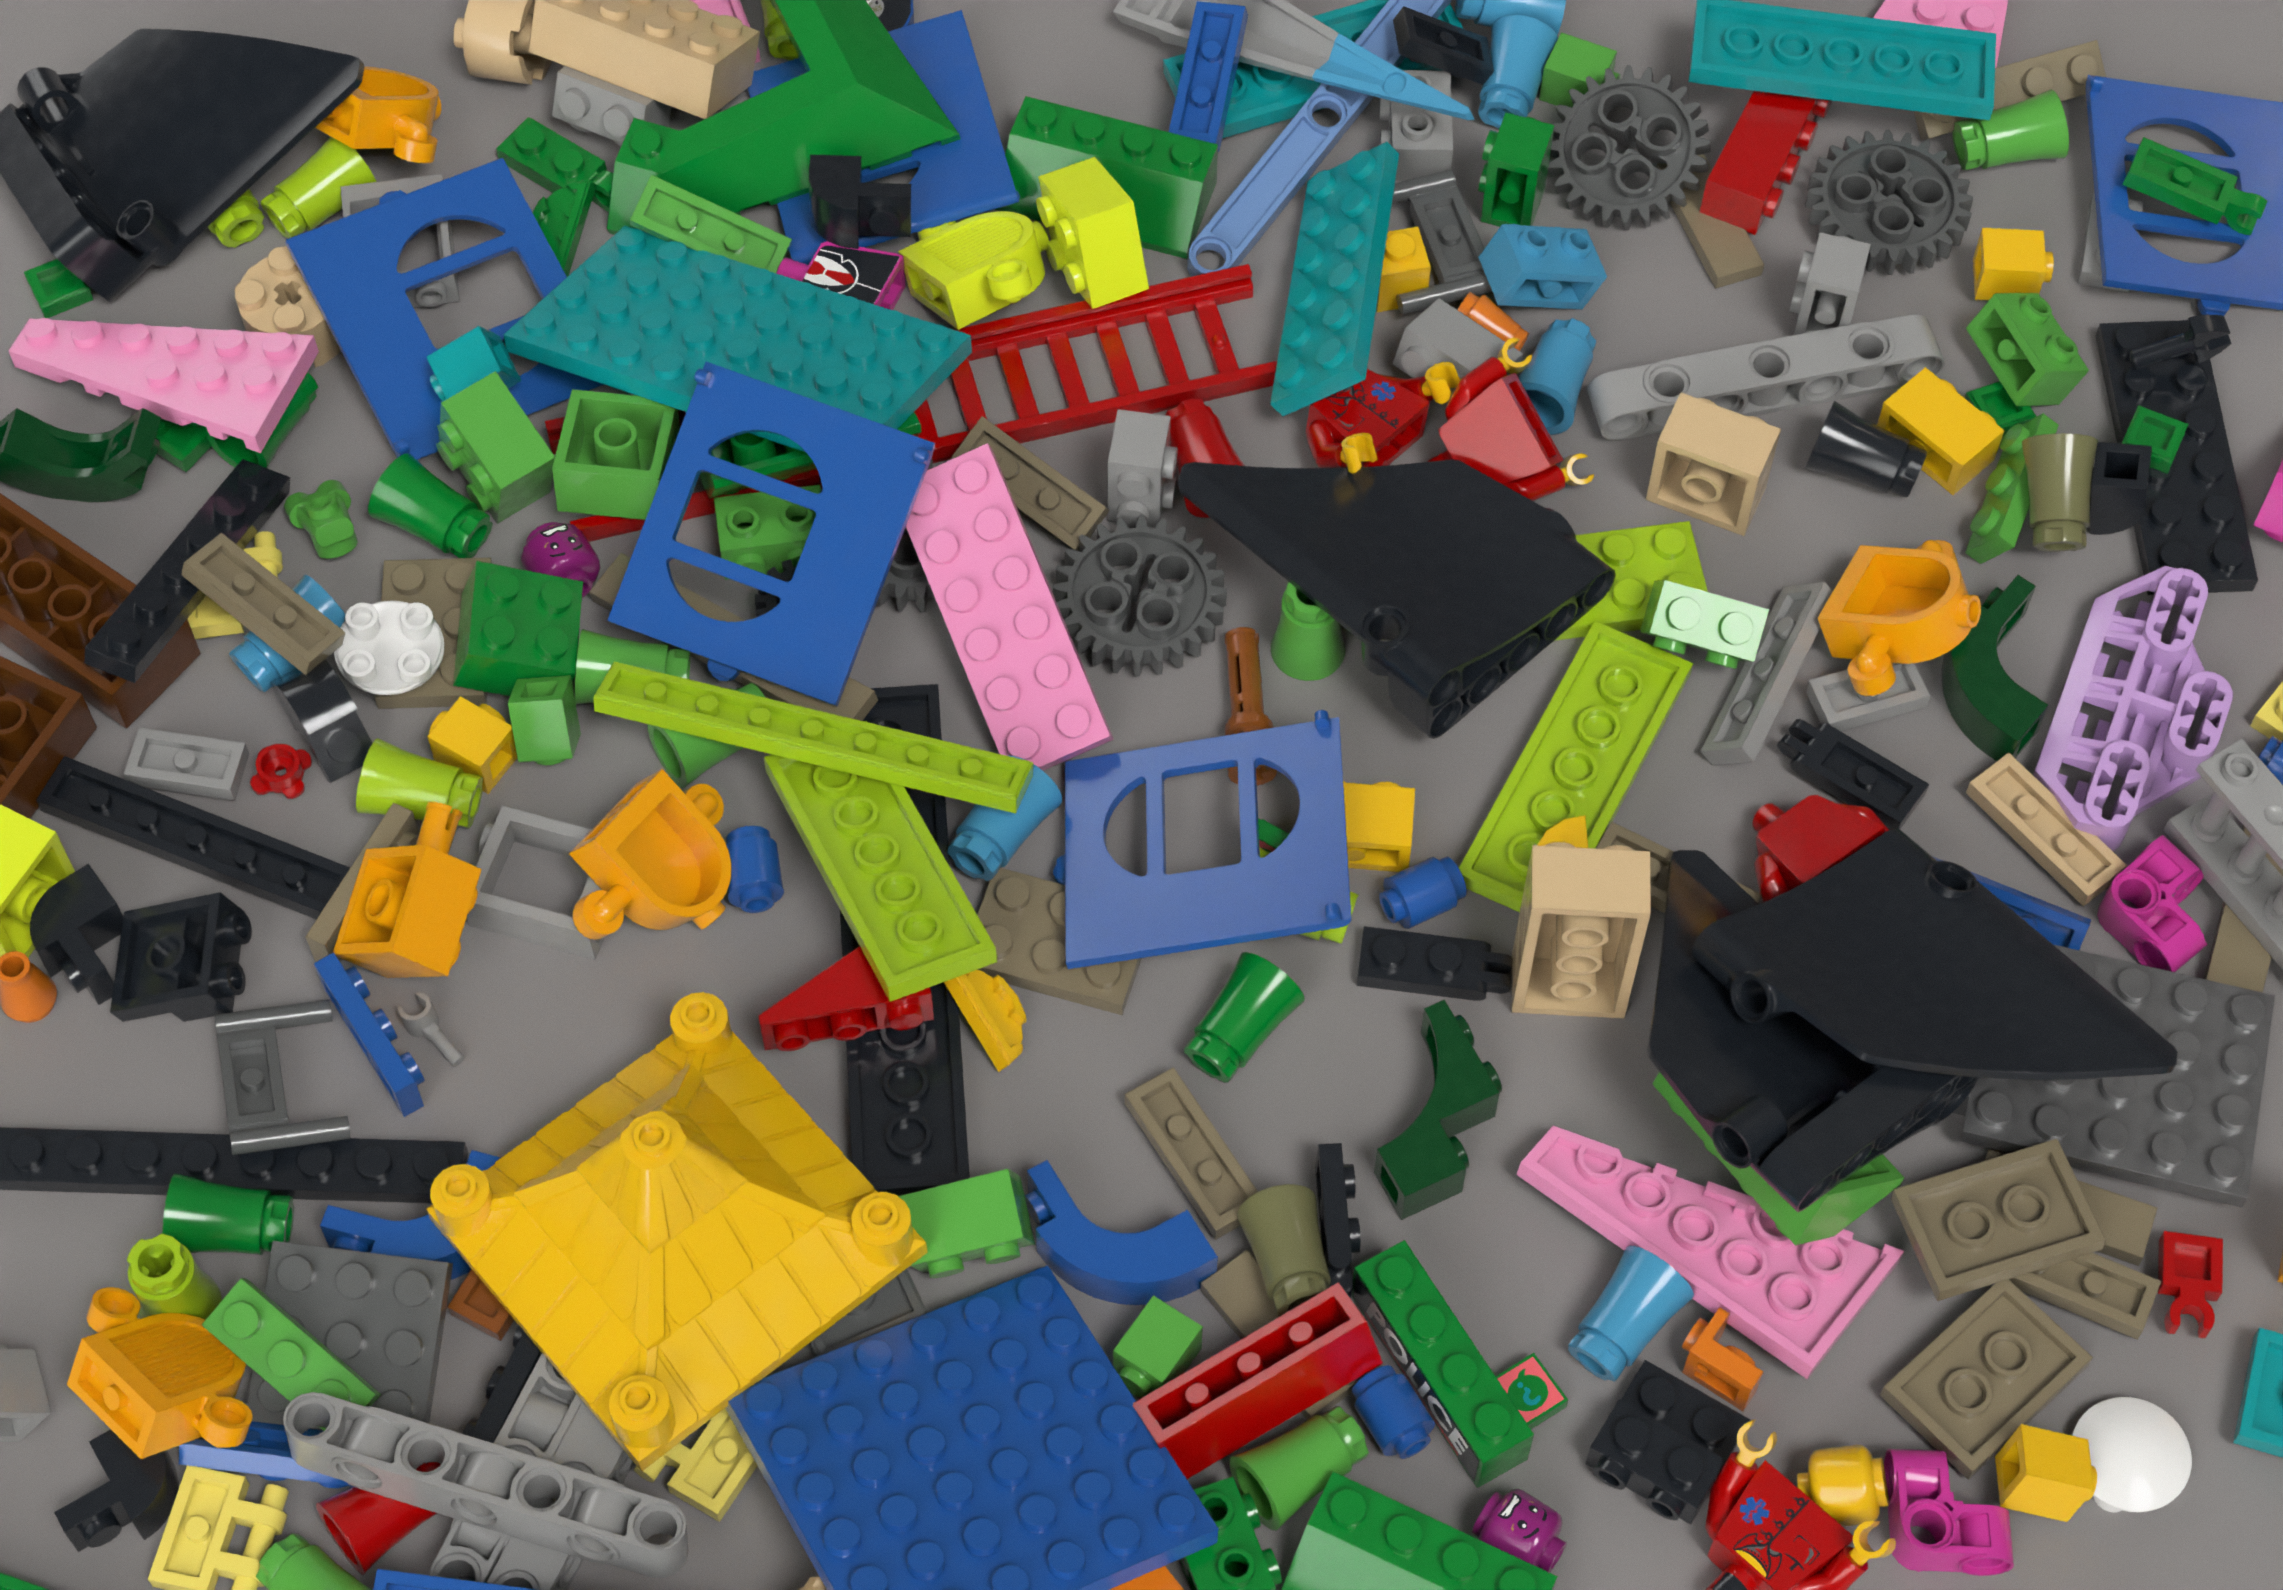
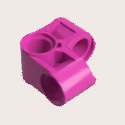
[2097,835,2208,972]
[1883,1449,2014,1576]

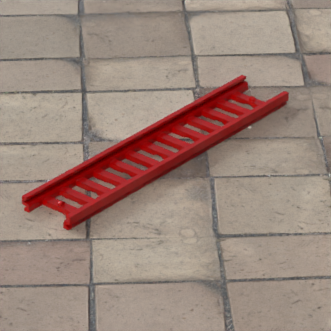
[545,264,1277,542]

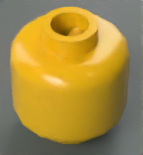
[1797,1445,1889,1527]

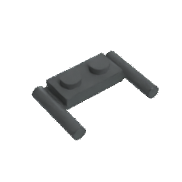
[1392,169,1492,315]
[214,999,351,1155]

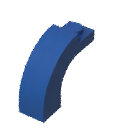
[320,1150,501,1280]
[1025,1160,1218,1305]

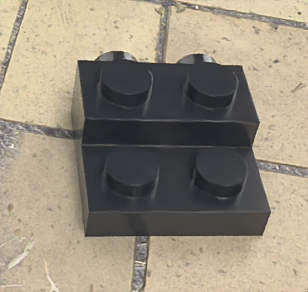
[110,892,252,1022]
[1585,1360,1751,1525]

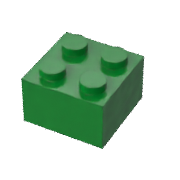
[453,561,583,696]

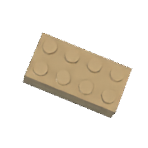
[529,0,760,119]
[1511,842,1651,1018]

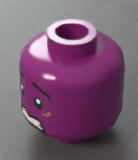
[521,522,601,598]
[1472,1489,1567,1573]

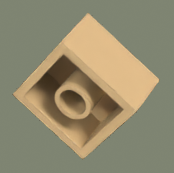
[1646,392,1781,536]

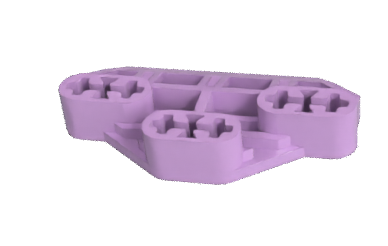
[2033,566,2233,851]

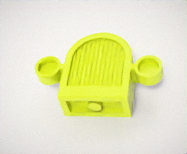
[898,211,1049,330]

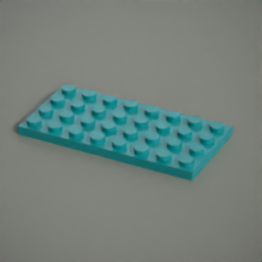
[503,226,972,452]

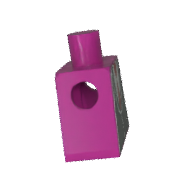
[777,241,906,310]

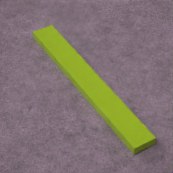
[593,661,1033,814]

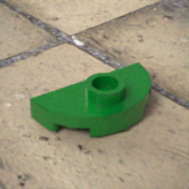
[532,181,596,277]

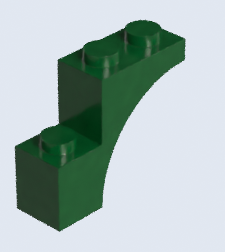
[1374,999,1502,1220]

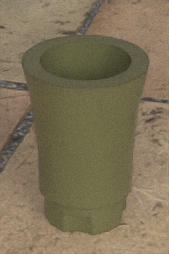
[2021,433,2098,552]
[1237,1184,1331,1317]

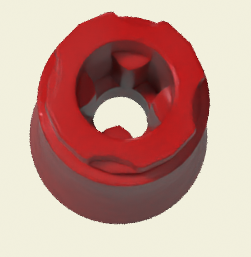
[1165,398,1245,518]
[316,1462,441,1575]

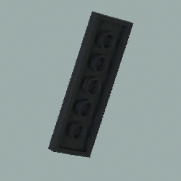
[2095,320,2258,595]

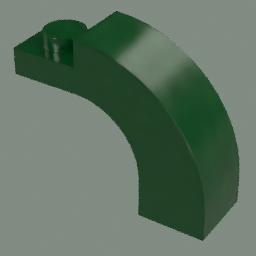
[0,408,161,503]
[1942,575,2048,761]

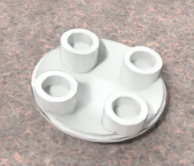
[334,601,444,695]
[2071,1397,2192,1513]

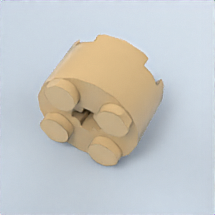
[454,0,552,85]
[235,246,341,368]

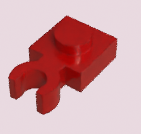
[2158,1231,2223,1338]

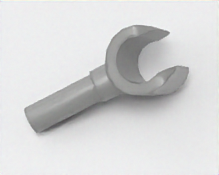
[398,992,465,1067]

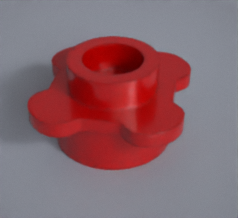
[250,744,312,799]

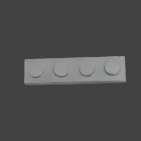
[1700,581,1833,765]

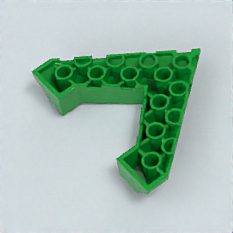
[607,0,960,235]

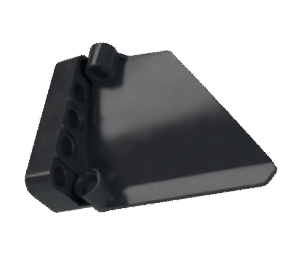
[0,29,365,302]
[1178,459,1616,739]
[1692,828,2178,1080]
[1647,850,1979,1212]

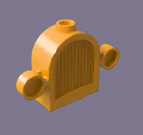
[315,66,441,163]
[1817,540,1981,696]
[569,769,731,940]
[67,1287,253,1459]

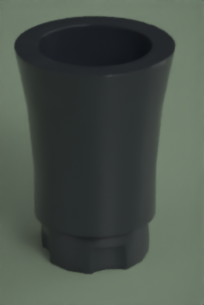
[1805,400,1928,497]

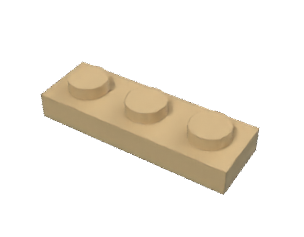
[1966,753,2128,907]

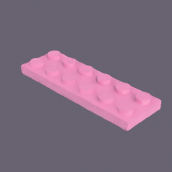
[906,443,1114,771]

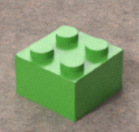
[436,371,555,524]
[552,389,680,520]

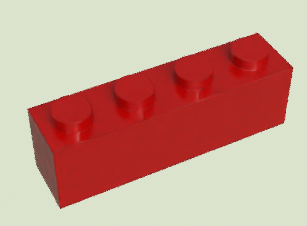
[1700,91,1832,235]
[1133,1282,1383,1479]

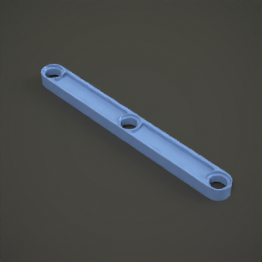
[1187,0,1452,277]

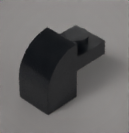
[809,154,911,249]
[2090,442,2152,535]
[270,660,372,782]
[30,864,123,1005]
[54,1429,179,1552]

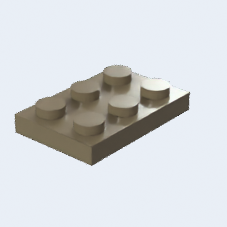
[375,557,492,709]
[977,868,1142,1015]
[1891,1139,2106,1301]
[1880,1279,2093,1480]

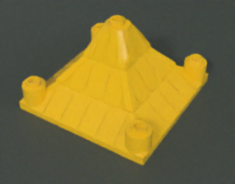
[426,992,928,1471]

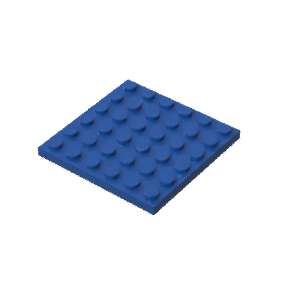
[725,1265,1219,1590]

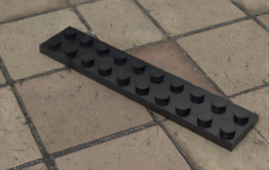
[840,684,970,1196]

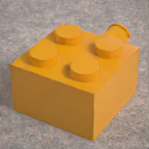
[333,802,482,978]

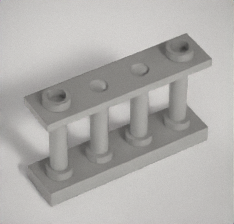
[2163,739,2283,970]

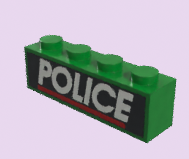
[1351,1240,1534,1488]

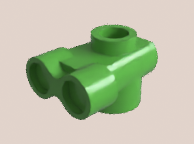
[284,480,358,559]

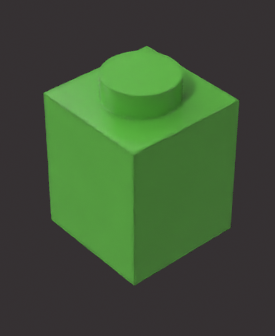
[1539,32,1621,108]
[508,675,581,765]
[1113,1295,1203,1398]

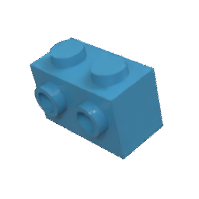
[1478,224,1607,309]

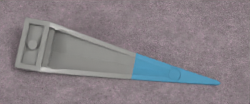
[1113,0,1475,120]

